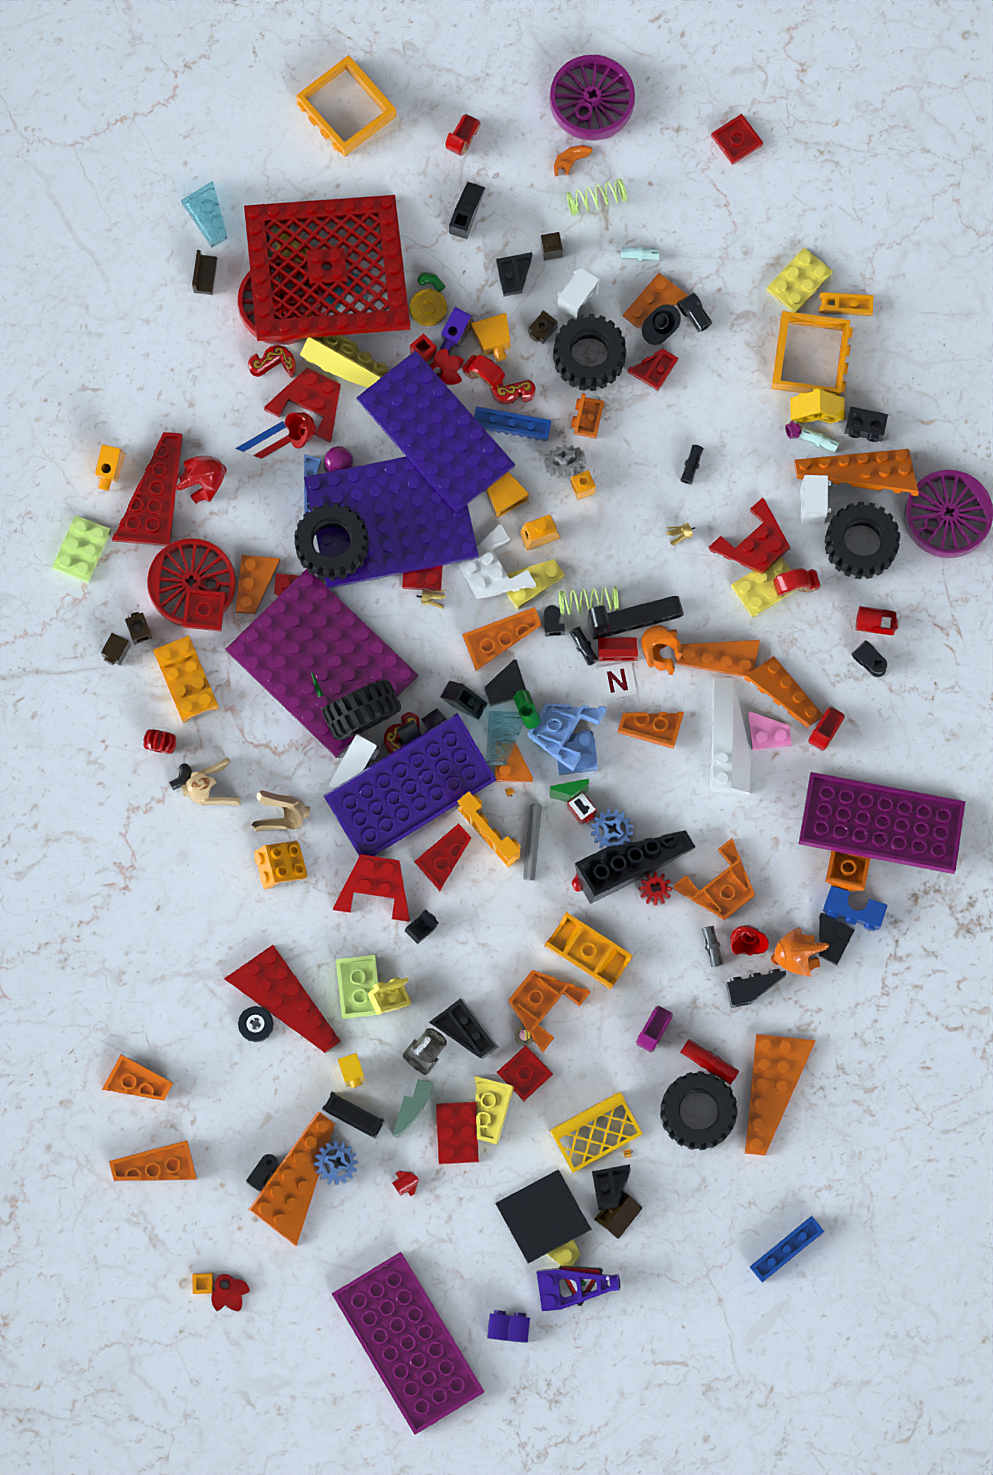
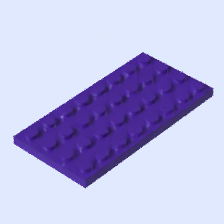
[356,350,515,514]
[323,713,496,856]

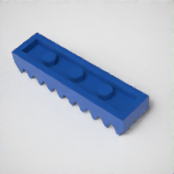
[474,406,551,442]
[749,1216,825,1283]

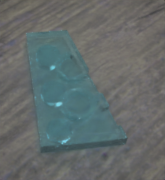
[181,181,227,248]
[486,711,523,765]

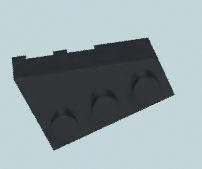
[429,998,499,1059]

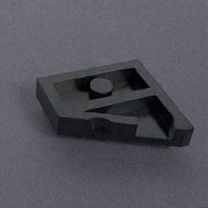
[496,252,532,297]
[484,659,527,707]
[819,913,855,966]
[592,1164,631,1210]

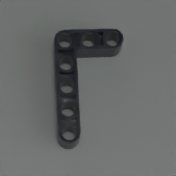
[587,596,684,640]

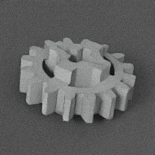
[544,445,586,478]

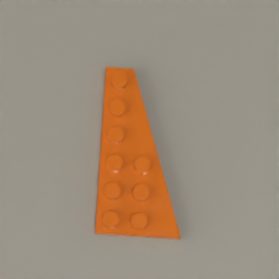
[248,1112,335,1246]

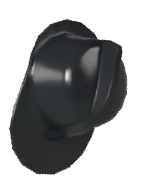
[642,304,681,345]

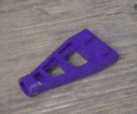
[536,1268,621,1312]

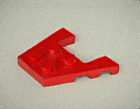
[264,368,341,443]
[708,497,790,574]
[333,854,410,922]

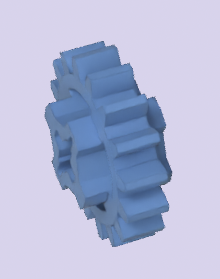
[591,809,633,849]
[314,1141,358,1185]

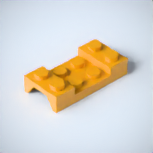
[153,635,219,723]
[457,792,521,868]
[544,912,633,990]

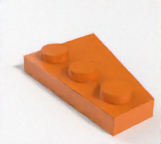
[623,273,688,328]
[236,555,280,615]
[617,711,684,749]
[102,1054,174,1101]

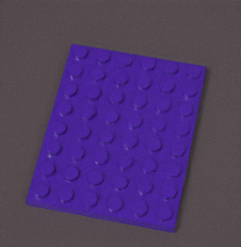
[304,457,479,589]

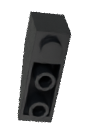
[449,182,485,239]
[726,969,786,1008]

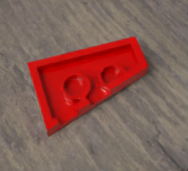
[414,823,471,892]

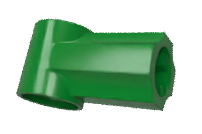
[513,690,541,729]

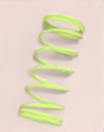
[567,178,627,216]
[559,586,619,615]

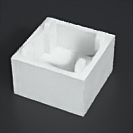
[557,267,599,320]
[801,475,831,524]

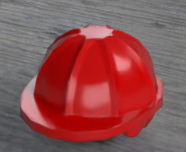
[284,412,316,449]
[730,924,769,956]

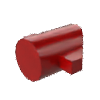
[392,1170,419,1196]

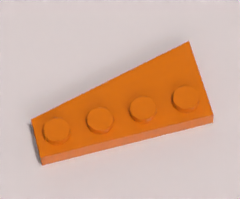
[676,640,760,677]
[744,656,823,728]
[109,1140,197,1181]

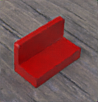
[598,637,638,661]

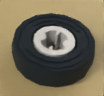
[238,1006,274,1042]

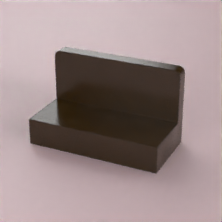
[192,250,218,295]
[594,1192,642,1239]

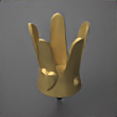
[666,522,696,546]
[416,589,446,609]

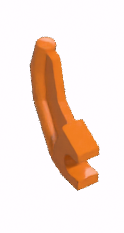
[554,145,593,176]

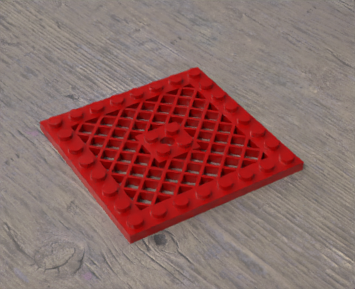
[244,195,410,341]

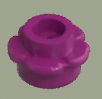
[785,421,801,439]

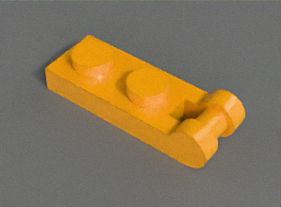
[819,292,874,316]

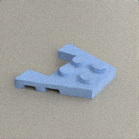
[528,703,606,771]

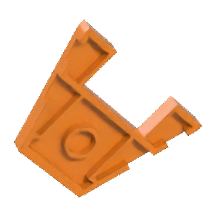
[672,838,755,921]
[508,970,591,1053]

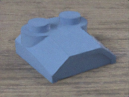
[557,731,598,775]

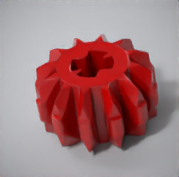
[143,729,177,754]
[639,872,672,906]

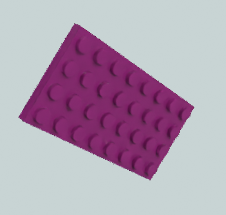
[798,772,966,874]
[332,1252,485,1435]

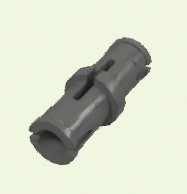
[702,926,724,967]

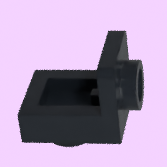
[404,909,439,944]

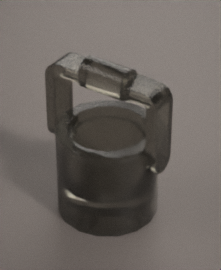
[403,1028,447,1075]

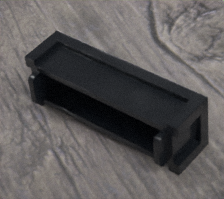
[322,1091,385,1139]

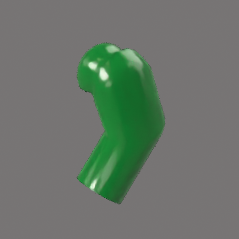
[417,272,446,292]

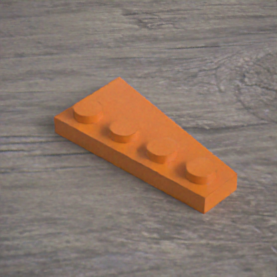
[462,607,542,671]

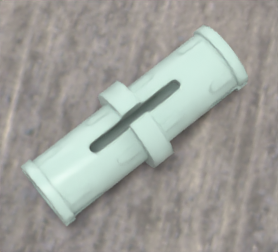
[621,246,659,261]
[800,427,840,453]

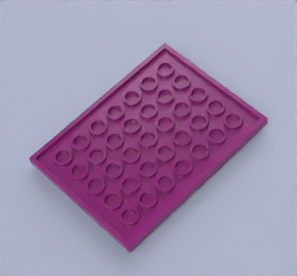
[225,569,418,758]

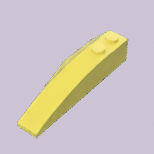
[300,335,389,388]

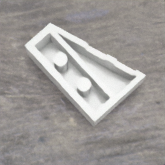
[329,732,384,788]

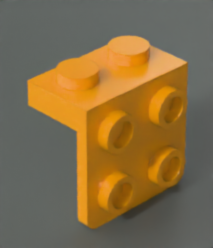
[254,841,308,889]

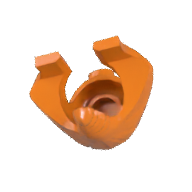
[641,625,682,675]
[771,927,829,977]

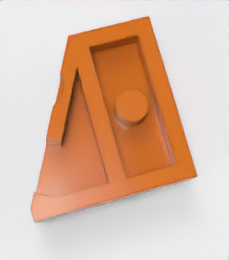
[495,742,533,782]

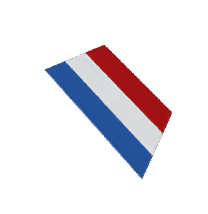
[235,421,291,459]

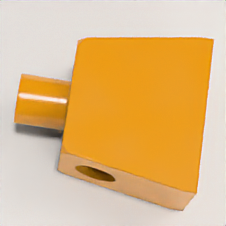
[471,313,511,362]
[95,444,126,491]
[486,472,529,518]
[520,515,561,551]

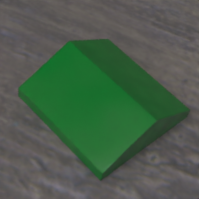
[549,778,589,802]

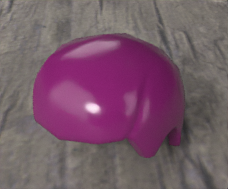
[324,446,353,472]

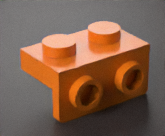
[571,393,604,439]

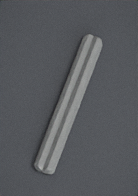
[523,804,542,881]

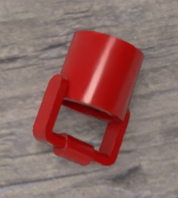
[855,606,898,636]

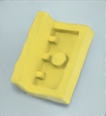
[368,977,412,1015]

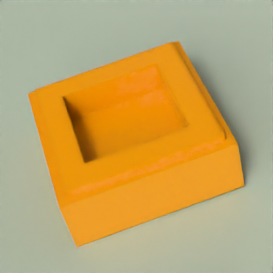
[192,1273,213,1294]

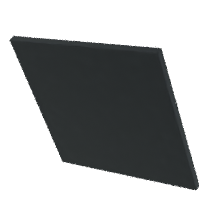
[495,1169,592,1264]

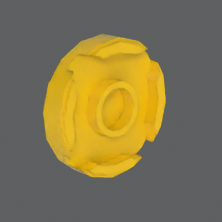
[409,288,447,327]

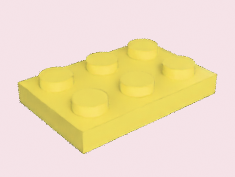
[767,247,833,313]
[731,557,795,618]

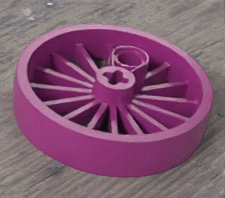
[549,55,635,141]
[904,470,993,558]

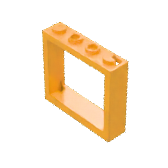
[296,55,397,157]
[771,311,853,396]

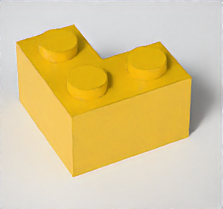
[790,388,845,424]

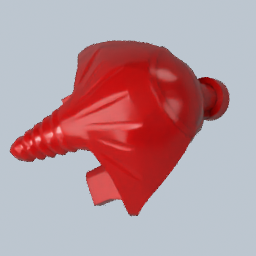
[176,455,227,504]

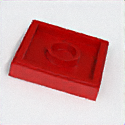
[711,114,763,165]
[182,588,226,632]
[497,1045,553,1102]

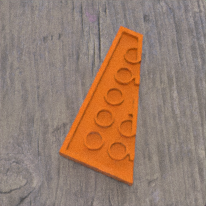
[794,449,918,496]
[745,1034,816,1156]

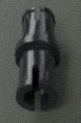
[680,444,704,485]
[569,626,599,666]

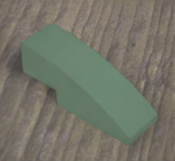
[393,1079,434,1137]

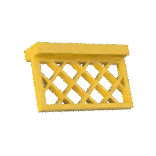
[549,1091,643,1173]

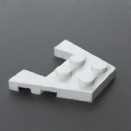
[458,524,537,599]

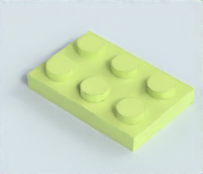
[52,515,111,583]
[336,955,382,1019]

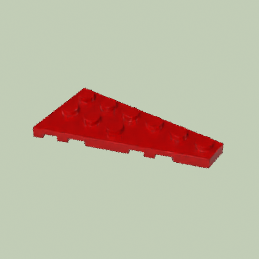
[112,432,183,546]
[224,945,341,1053]

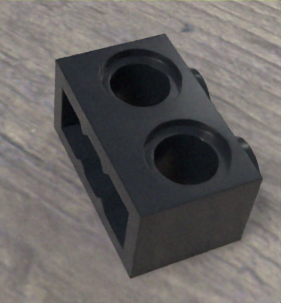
[844,406,888,442]

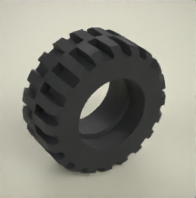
[553,314,626,391]
[294,502,369,581]
[824,502,901,579]
[322,679,401,741]
[660,1071,738,1150]

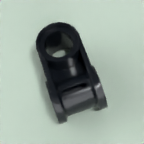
[851,640,887,677]

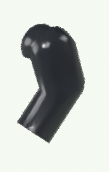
[169,763,192,791]

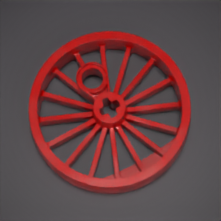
[237,258,324,345]
[147,538,236,626]

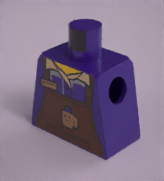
[440,307,474,354]

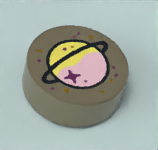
[515,1025,534,1046]

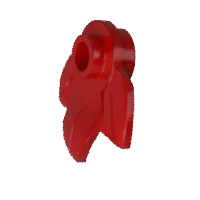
[429,348,464,385]
[211,1274,250,1312]

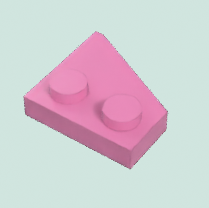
[748,712,792,750]

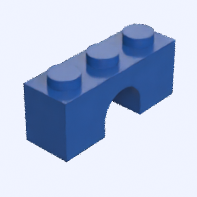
[822,886,888,931]

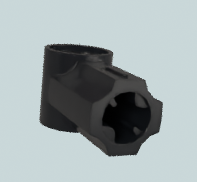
[677,292,712,333]

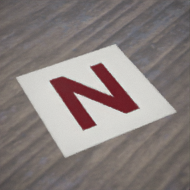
[598,661,637,700]

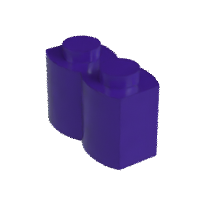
[487,1310,530,1343]

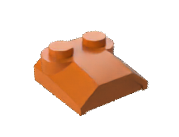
[825,851,871,891]

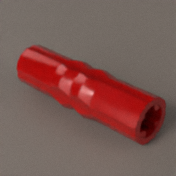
[680,1039,739,1085]

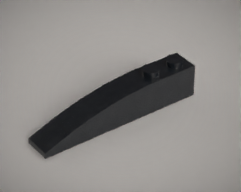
[575,830,695,904]

